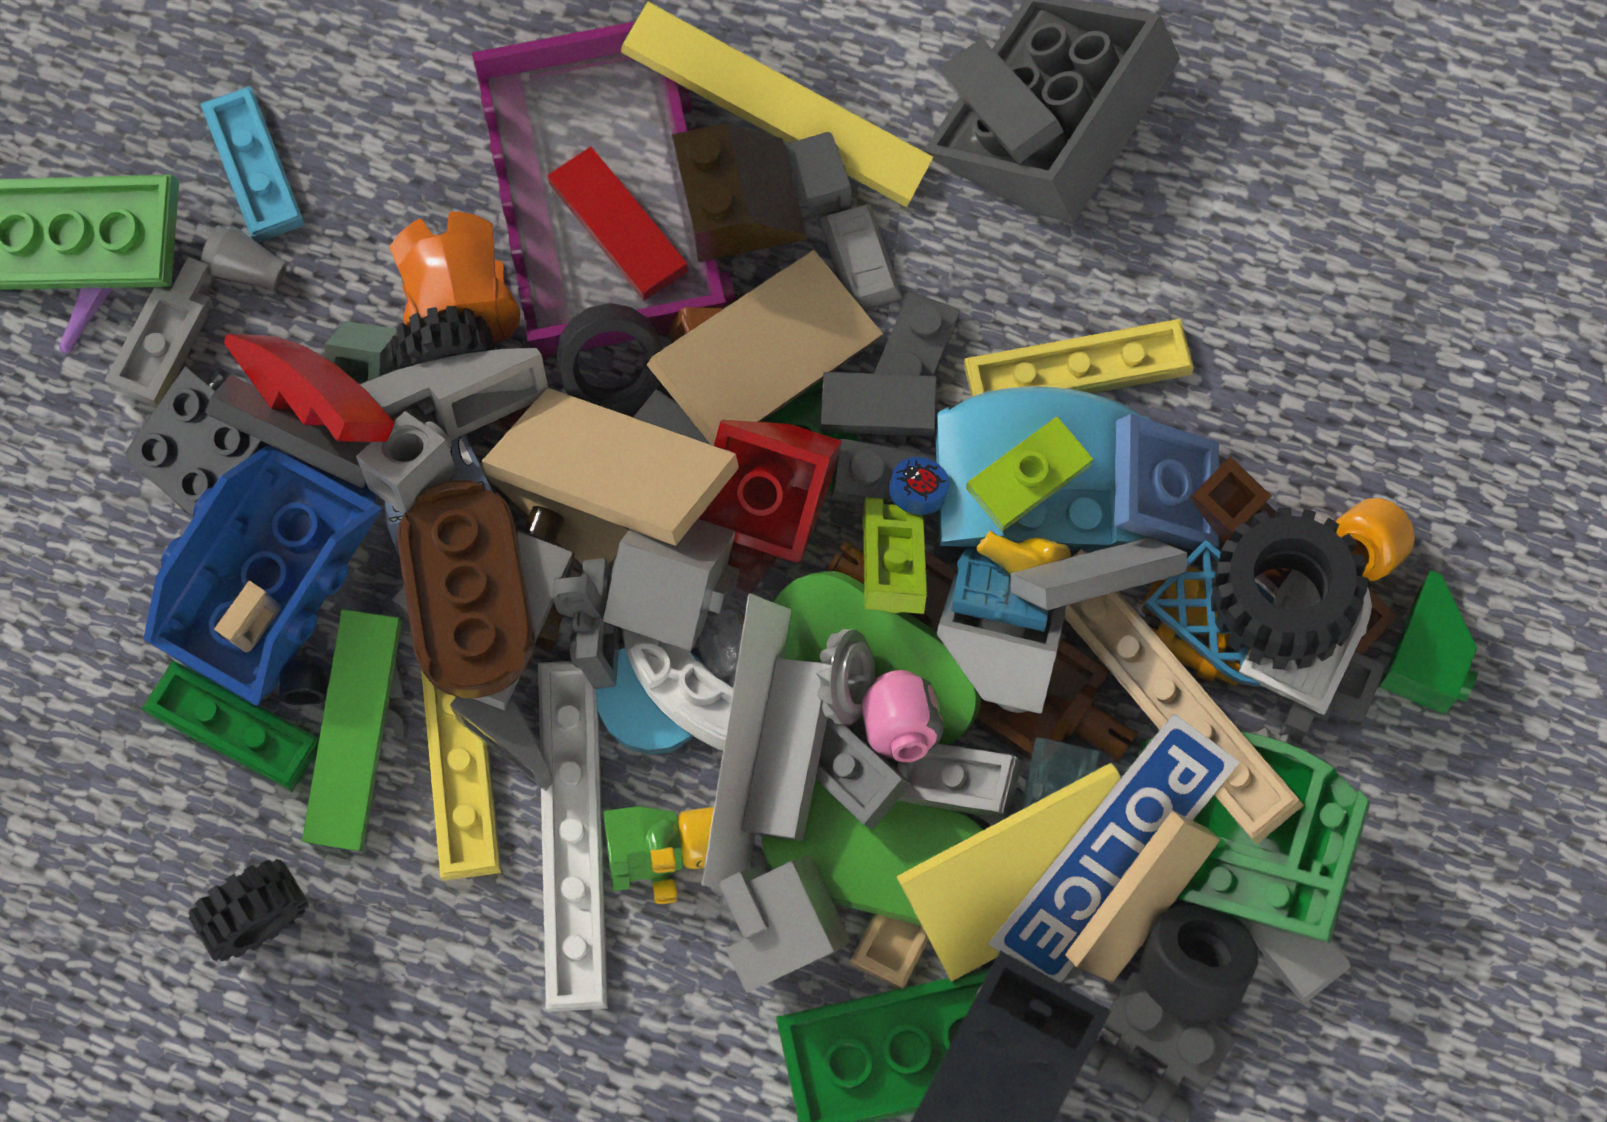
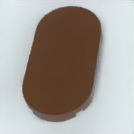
[397,480,535,698]

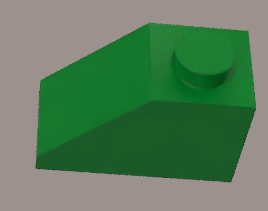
[1379,570,1479,715]

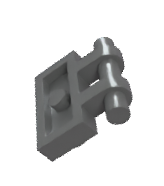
[1085,971,1237,1122]

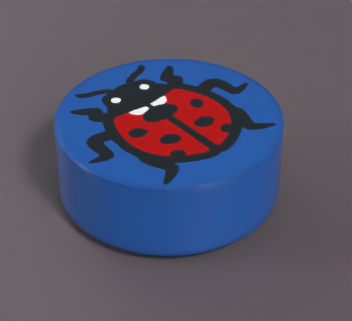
[889,457,949,515]

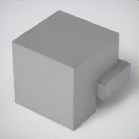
[603,519,740,651]
[718,854,852,993]

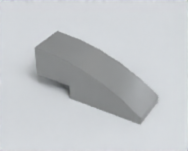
[360,348,548,441]

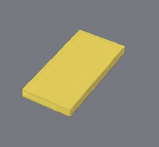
[896,763,1121,982]

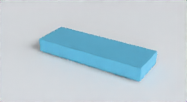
[201,86,305,243]

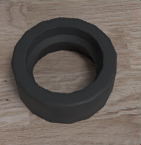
[557,303,663,415]

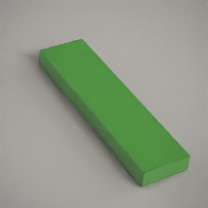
[302,609,403,851]

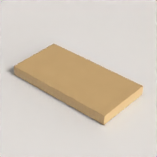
[647,250,883,446]
[482,388,739,546]

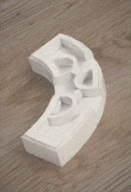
[622,628,733,751]

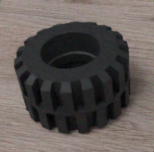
[1210,507,1368,670]

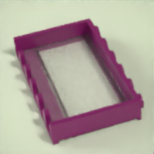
[472,21,735,361]

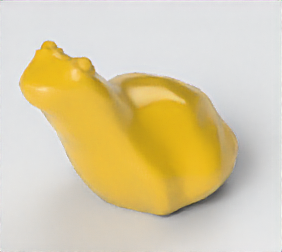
[977,531,1071,575]

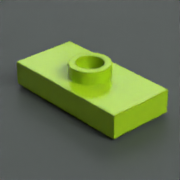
[966,416,1094,532]

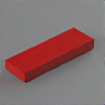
[547,146,688,301]

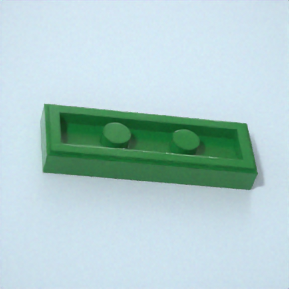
[141,660,319,792]

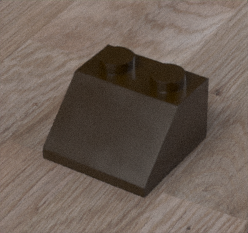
[671,123,807,263]

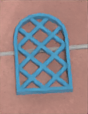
[1144,539,1275,687]

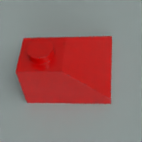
[698,420,843,564]

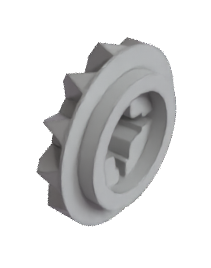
[816,629,875,725]

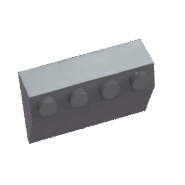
[923,0,1180,223]

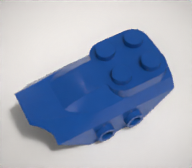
[143,444,382,706]

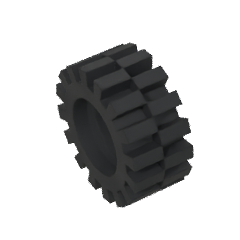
[391,306,495,371]
[188,859,309,962]

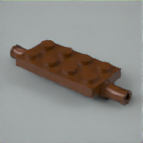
[827,541,1138,769]

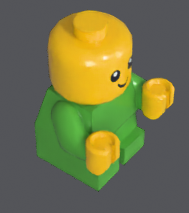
[603,806,714,904]

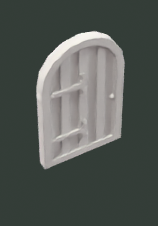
[1239,569,1372,715]

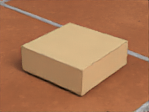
[214,581,281,653]

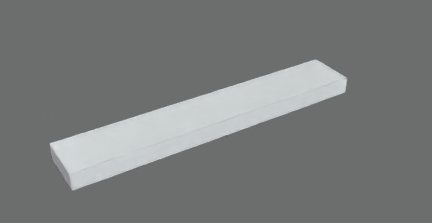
[538,661,608,1012]

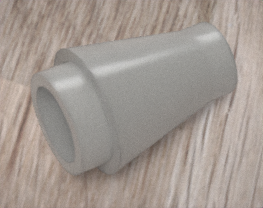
[201,225,288,292]

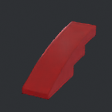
[224,334,395,442]

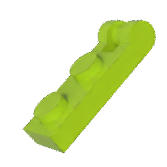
[862,497,927,614]

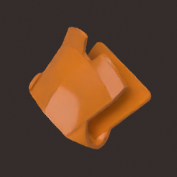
[389,211,521,343]

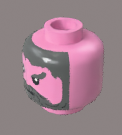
[861,670,944,763]

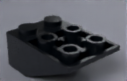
[911,950,1111,1122]

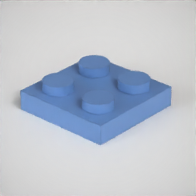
[1114,414,1219,551]

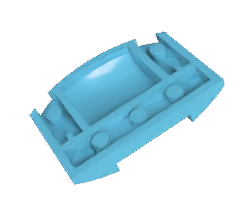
[935,386,1163,551]

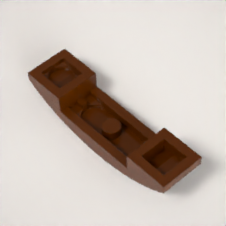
[1190,456,1398,654]

